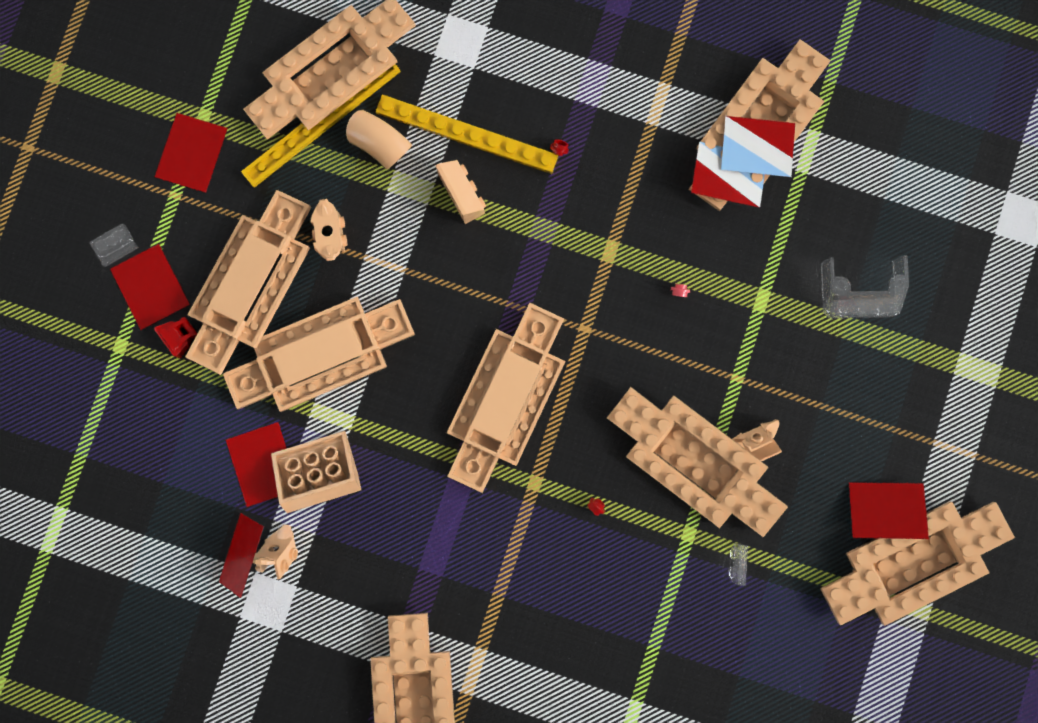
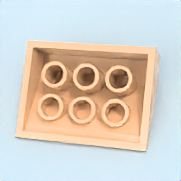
[271,431,361,513]

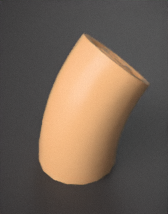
[346,110,412,170]

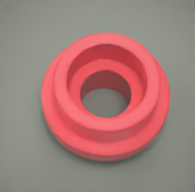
[671,284,690,297]

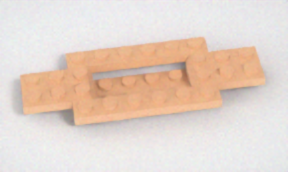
[243,0,416,140]
[689,39,830,211]
[185,190,311,375]
[223,297,415,412]
[447,303,565,493]
[607,387,788,537]
[820,502,1015,626]
[371,613,455,723]

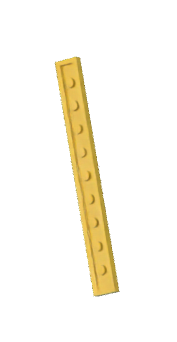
[241,64,400,188]
[376,95,558,174]

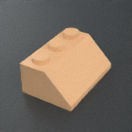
[436,160,486,224]

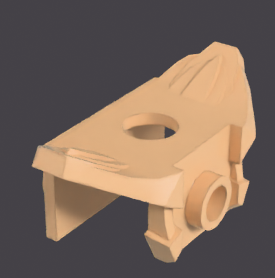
[311,199,348,261]
[732,419,782,461]
[253,524,298,579]

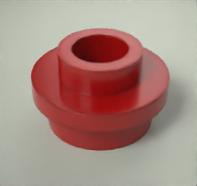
[550,139,569,156]
[587,498,605,516]

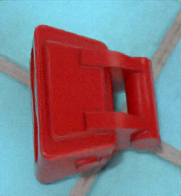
[154,317,198,358]

